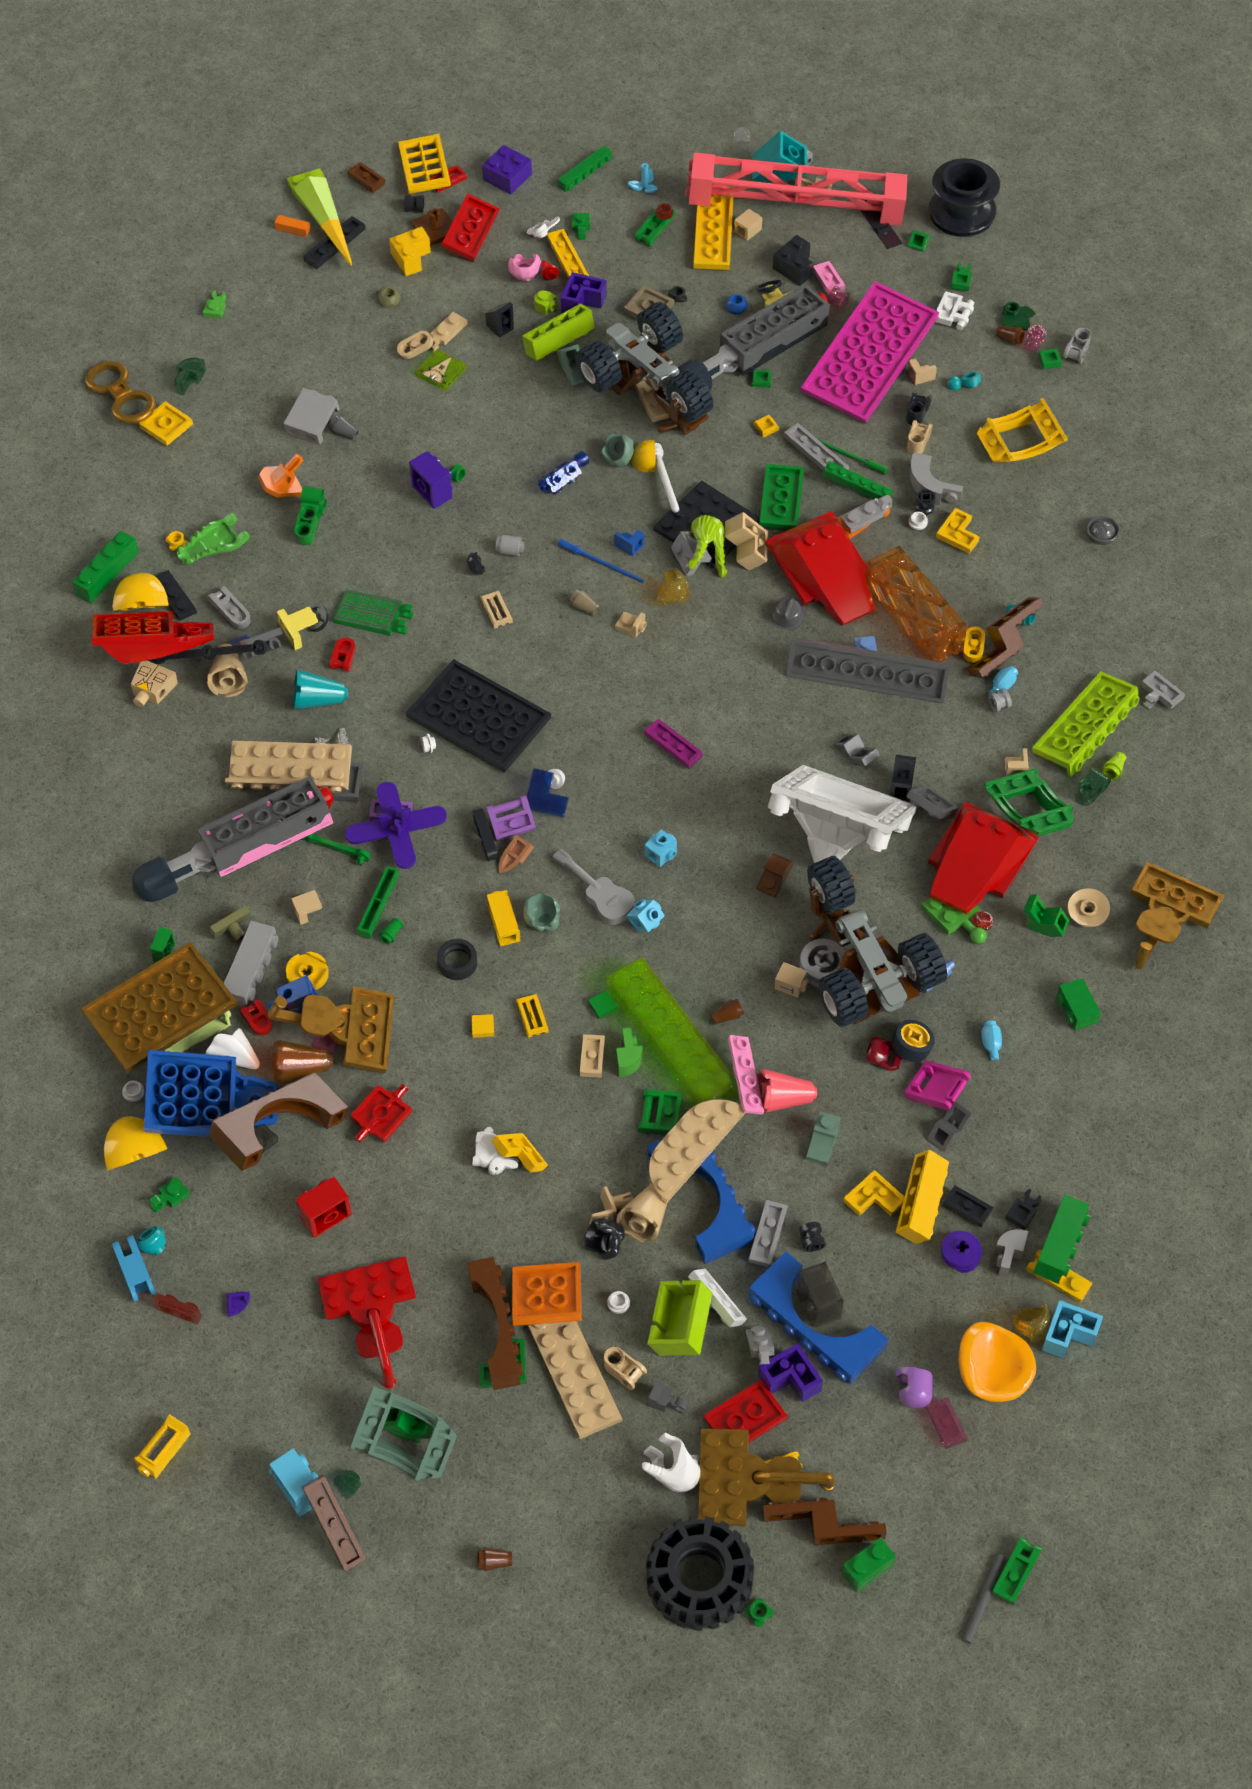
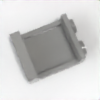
[284,388,339,445]

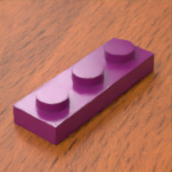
[644,718,703,769]

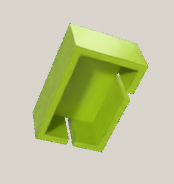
[647,1280,713,1356]

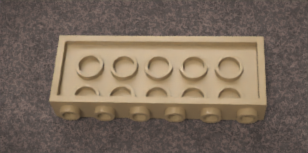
[225,741,352,793]

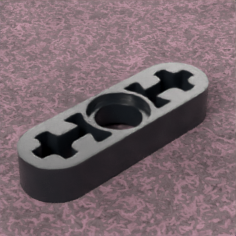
[472,808,498,861]

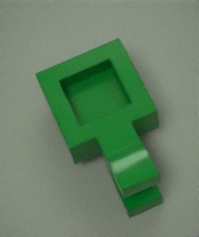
[572,213,590,240]
[149,1177,190,1213]

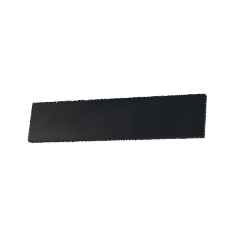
[860,200,903,249]

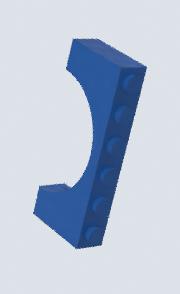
[647,1139,756,1264]
[749,1252,888,1384]

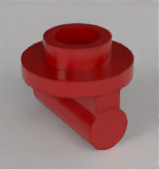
[540,260,559,280]

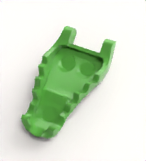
[177,513,250,564]

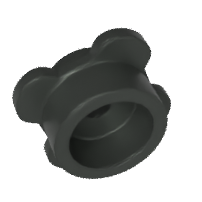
[668,286,687,303]

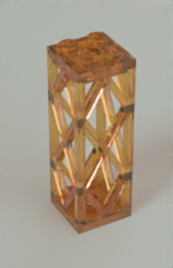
[865,546,967,662]

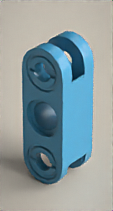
[112,1235,156,1302]

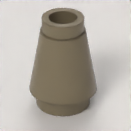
[570,589,600,616]

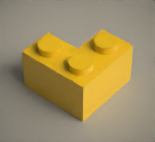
[389,227,431,276]

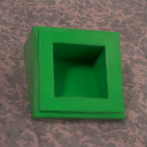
[907,230,931,252]

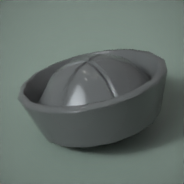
[1087,516,1120,545]

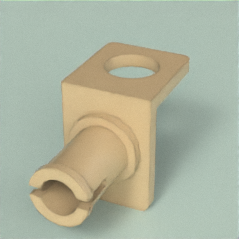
[589,1186,633,1225]

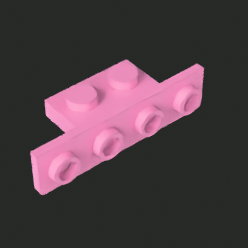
[728,1035,764,1115]

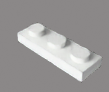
[688,1269,747,1327]

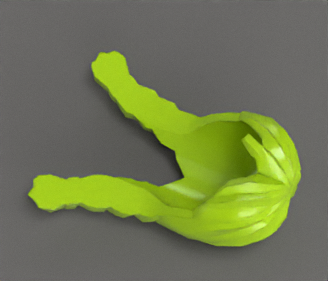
[688,515,727,578]

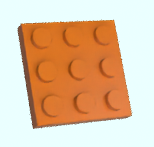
[512,1262,582,1326]

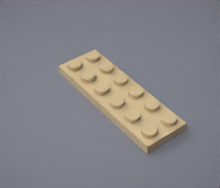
[527,1321,622,1439]

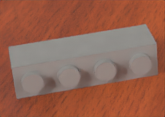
[224,921,279,1007]

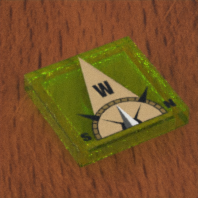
[415,349,467,392]

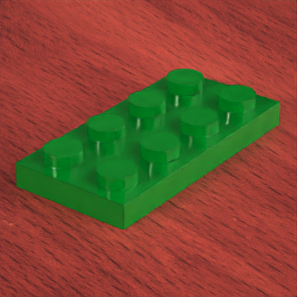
[759,464,804,530]

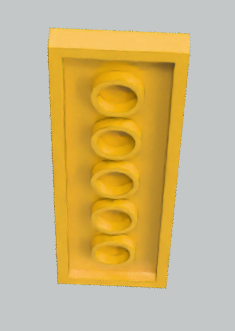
[694,187,734,270]

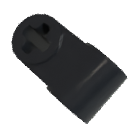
[906,391,932,426]

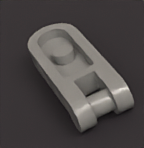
[207,586,251,629]

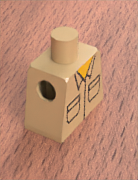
[131,660,178,708]

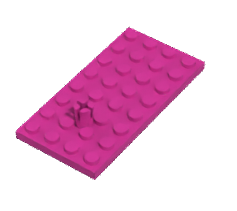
[801,281,939,424]

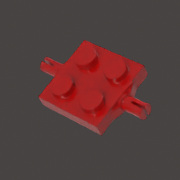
[350,1084,412,1143]

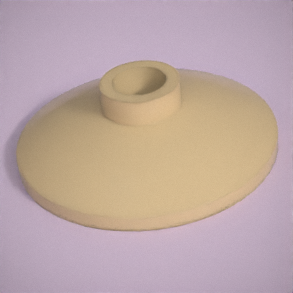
[1068,888,1110,927]

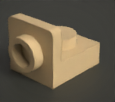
[615,612,647,638]

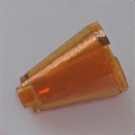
[273,1040,333,1083]

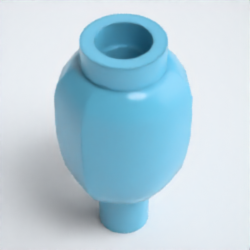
[989,666,1018,694]
[981,1021,1002,1061]

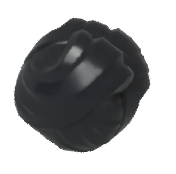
[585,1217,625,1260]

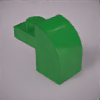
[1023,894,1069,937]
[383,1406,434,1443]

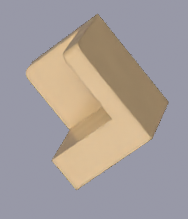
[908,358,937,385]
[1005,748,1029,777]
[291,890,322,925]

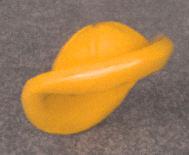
[958,1322,1036,1402]

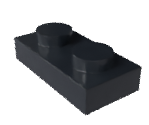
[943,1185,993,1228]

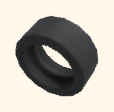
[437,939,478,980]

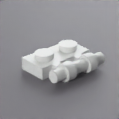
[935,291,974,330]

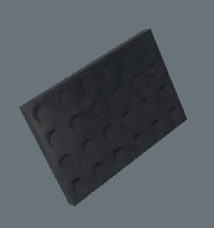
[406,659,551,773]

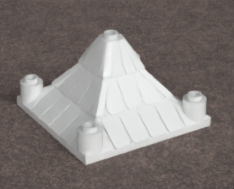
[768,765,917,863]

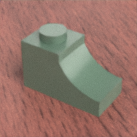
[556,344,585,386]
[806,1111,841,1166]

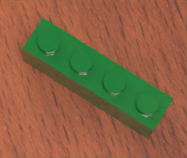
[72,530,139,604]
[1033,1194,1090,1284]

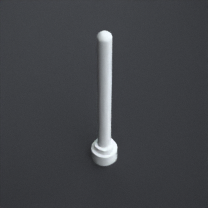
[655,443,679,513]

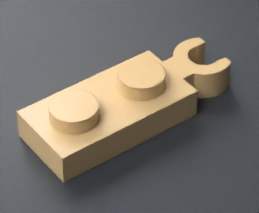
[424,312,468,352]

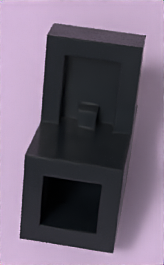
[890,755,916,803]

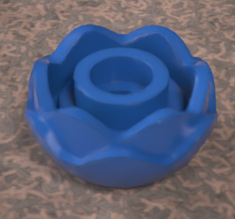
[725,294,748,314]

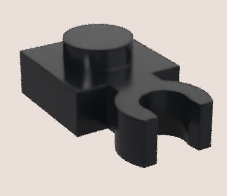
[1005,1189,1042,1230]

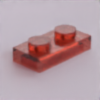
[154,1293,202,1325]

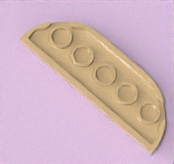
[649,1100,745,1204]

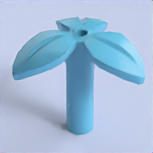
[628,163,658,193]

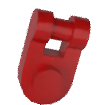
[330,637,356,672]
[239,999,273,1036]

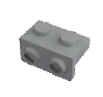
[671,531,711,576]

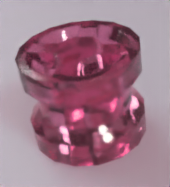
[827,286,850,309]

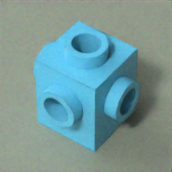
[645,829,677,867]
[626,899,665,932]

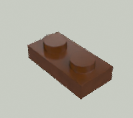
[348,162,385,193]

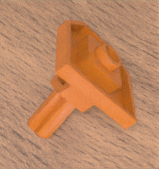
[258,454,304,498]

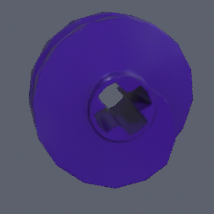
[941,1231,982,1273]

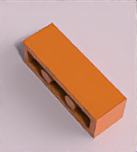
[274,215,311,237]

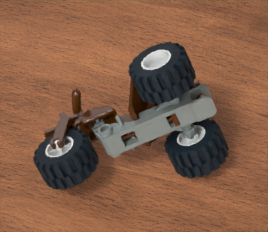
[575,301,713,435]
[807,855,947,1028]

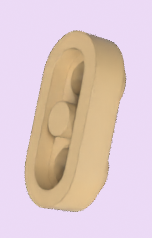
[397,331,433,360]

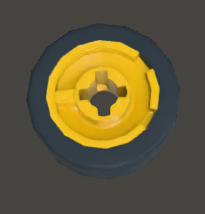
[891,1020,935,1062]

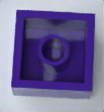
[482,145,532,195]
[409,451,453,509]

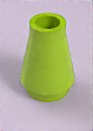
[1102,752,1126,781]

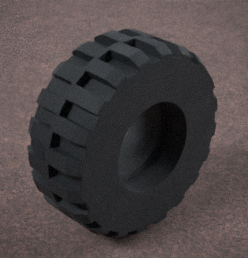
[646,1516,754,1631]

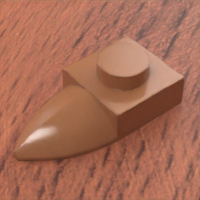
[499,835,534,874]

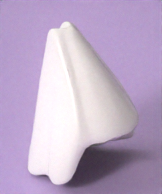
[205,1028,260,1069]

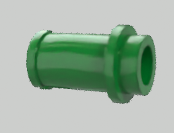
[379,917,404,945]

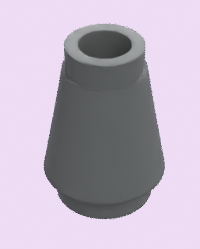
[330,415,359,440]

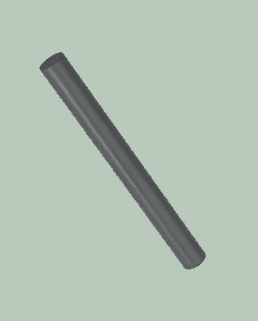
[962,1554,1006,1644]

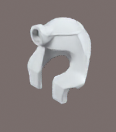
[642,1433,701,1492]

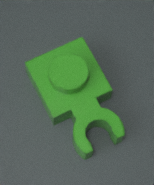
[203,290,226,319]

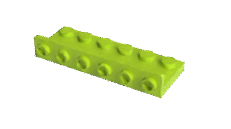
[1032,671,1139,777]

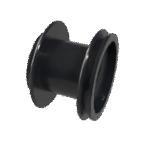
[929,158,1000,237]

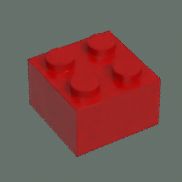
[296,1176,352,1238]

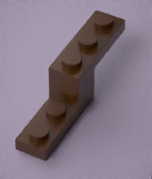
[967,597,1043,678]
[763,1498,887,1546]

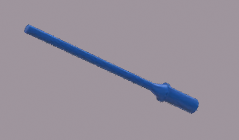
[558,539,645,583]

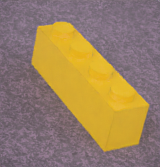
[896,1150,949,1244]

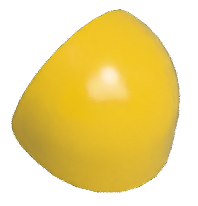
[630,440,656,472]

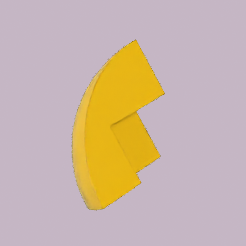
[113,573,169,611]
[104,1116,167,1171]

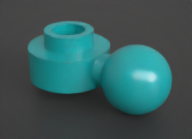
[947,371,982,391]

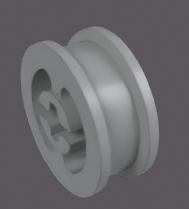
[799,939,845,988]

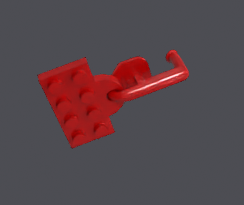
[318,1256,416,1389]

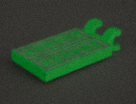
[334,589,414,636]

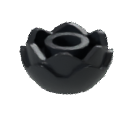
[466,552,485,575]

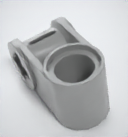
[1063,328,1091,364]

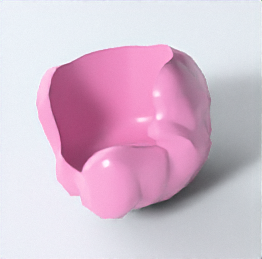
[508,254,541,282]

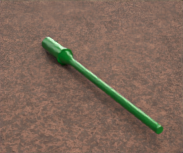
[816,438,888,474]

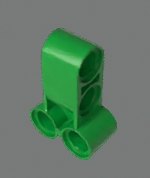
[294,486,327,545]

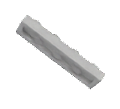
[784,423,849,471]

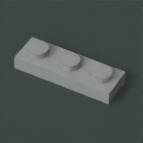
[749,1200,788,1268]

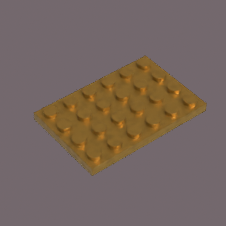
[81,941,238,1073]

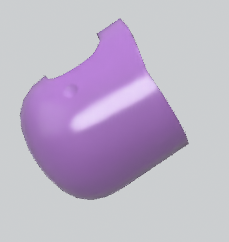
[896,1367,933,1408]

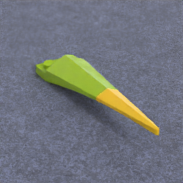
[287,168,352,266]

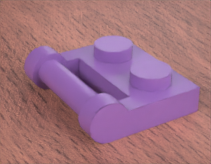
[487,795,536,841]

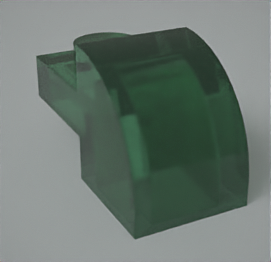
[174,358,206,395]

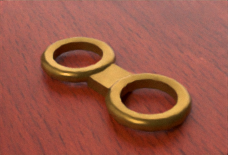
[85,361,156,424]

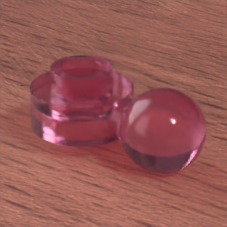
[1025,325,1047,352]

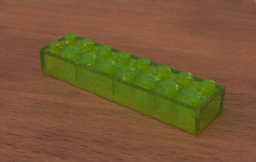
[606,957,738,1106]

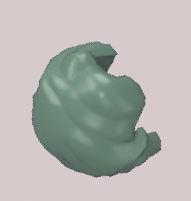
[601,434,634,467]
[523,893,561,932]

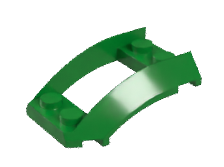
[984,768,1074,837]

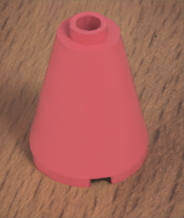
[757,1069,817,1113]

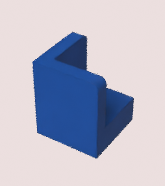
[614,530,644,556]

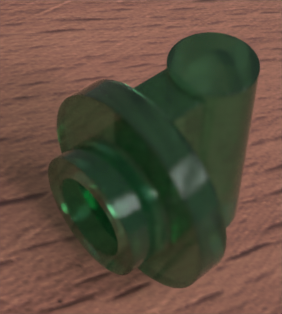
[334,1470,361,1499]

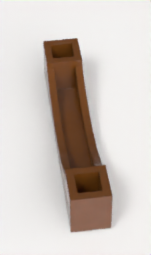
[467,1257,524,1390]

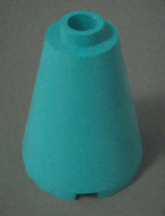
[293,670,348,710]

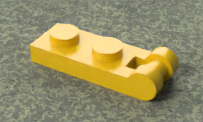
[1026,1250,1092,1303]

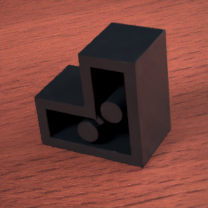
[773,235,813,286]

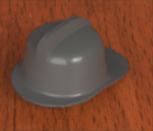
[771,595,808,631]

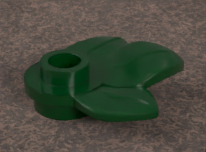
[1001,302,1036,331]

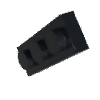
[155,570,197,621]

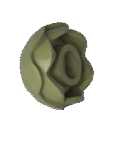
[378,287,401,308]

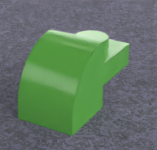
[616,1028,642,1077]

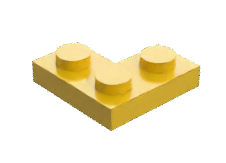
[936,508,980,554]
[491,1133,548,1172]
[843,1170,905,1216]

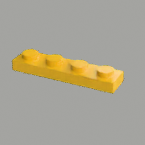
[547,229,589,279]

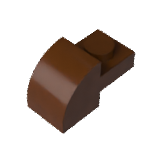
[756,853,794,898]

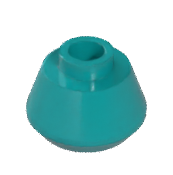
[137,1226,166,1255]

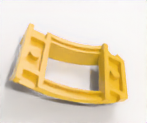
[977,398,1068,462]

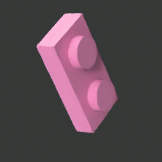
[813,261,845,296]

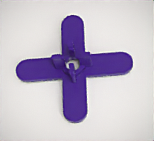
[345,782,447,869]

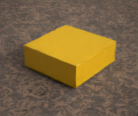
[753,415,779,437]
[472,1014,494,1038]

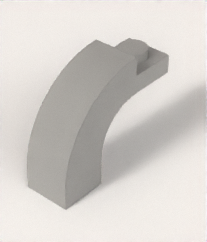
[910,452,963,505]

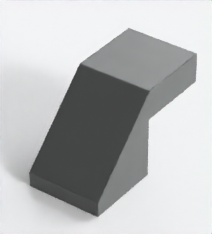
[833,733,880,766]
[927,1100,974,1151]

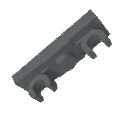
[232,628,283,662]

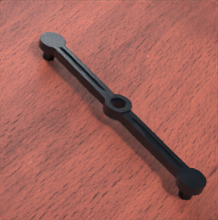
[151,640,267,664]

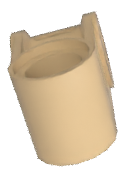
[907,420,932,455]
[603,1347,647,1390]

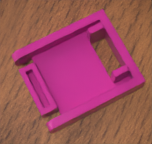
[904,1060,971,1110]

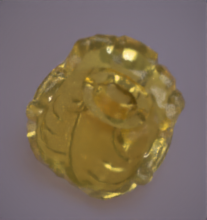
[656,569,690,606]
[1012,1303,1050,1343]

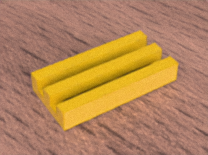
[516,994,549,1038]

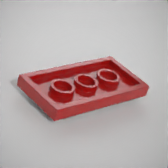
[441,193,500,262]

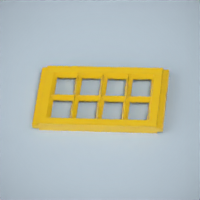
[398,134,451,194]

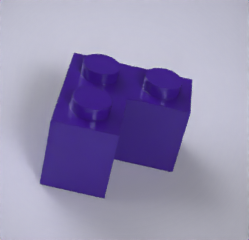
[561,272,607,313]
[758,1344,823,1402]

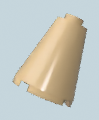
[207,644,248,697]
[617,1183,667,1243]

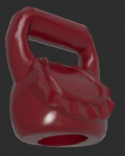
[865,1037,902,1071]

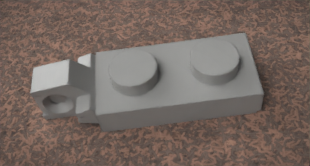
[840,495,892,533]
[745,1326,774,1365]

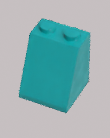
[753,130,807,184]

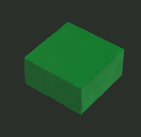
[150,927,175,962]

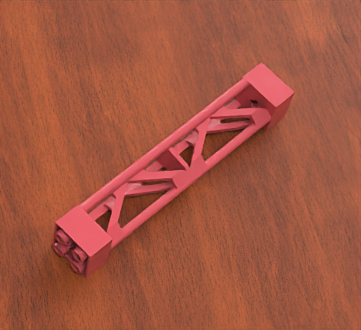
[686,153,907,225]

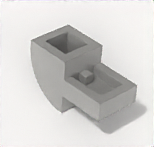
[995,1229,1028,1277]

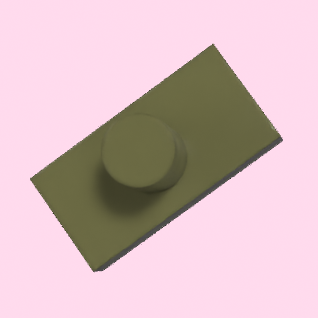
[210,905,250,942]

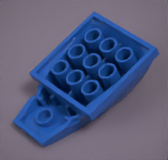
[143,1050,278,1137]

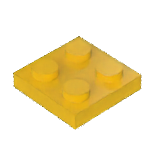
[139,401,193,446]

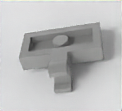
[1141,671,1185,710]

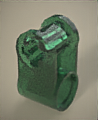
[1076,767,1111,806]

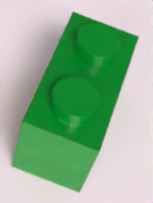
[1056,978,1101,1030]
[842,1537,896,1593]

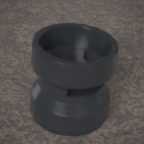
[405,194,425,212]
[915,489,936,515]
[799,1222,826,1252]

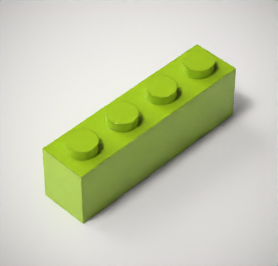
[522,304,595,361]

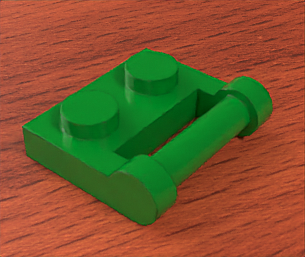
[637,1089,682,1134]

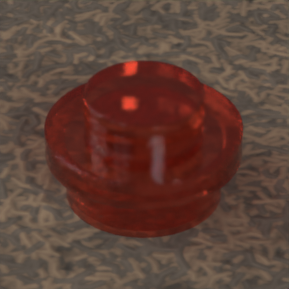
[656,203,674,220]
[972,911,993,930]

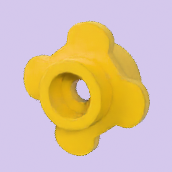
[165,531,187,551]

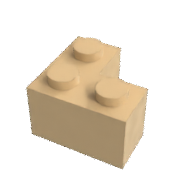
[725,512,768,570]

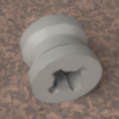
[988,689,1012,712]

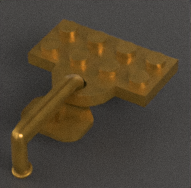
[1130,862,1224,970]
[268,986,395,1074]
[698,1429,835,1526]

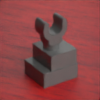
[647,1380,688,1414]

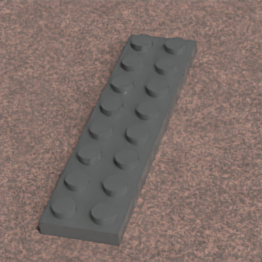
[786,637,951,703]

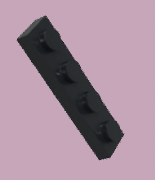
[303,216,366,269]

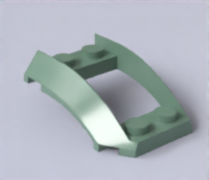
[350,1386,457,1481]

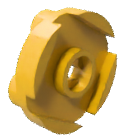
[286,952,329,991]

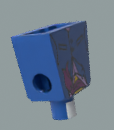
[268,975,318,1014]

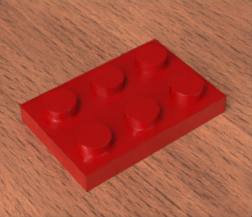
[703,1379,788,1444]

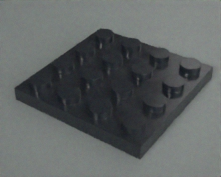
[653,480,760,569]

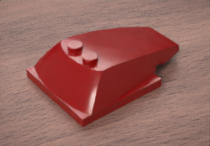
[765,511,875,626]
[92,611,214,664]
[928,801,1039,915]

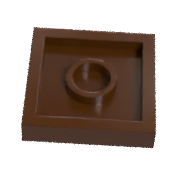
[411,208,453,246]

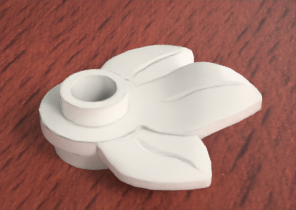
[527,216,560,238]

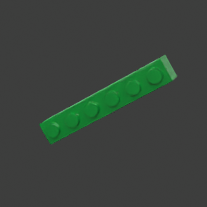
[558,146,612,192]
[822,461,894,500]
[357,866,399,939]

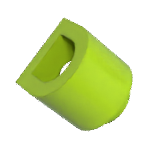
[534,291,557,316]

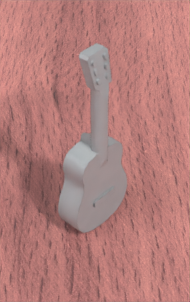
[553,849,635,925]

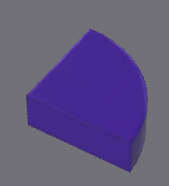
[227,1291,250,1317]

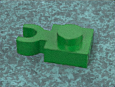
[951,262,972,291]

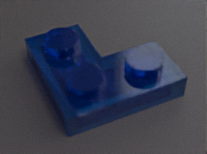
[527,768,569,818]

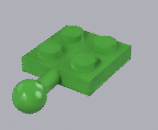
[921,898,987,944]

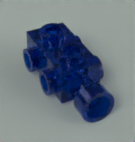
[537,451,589,495]

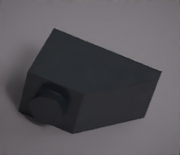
[485,302,514,337]

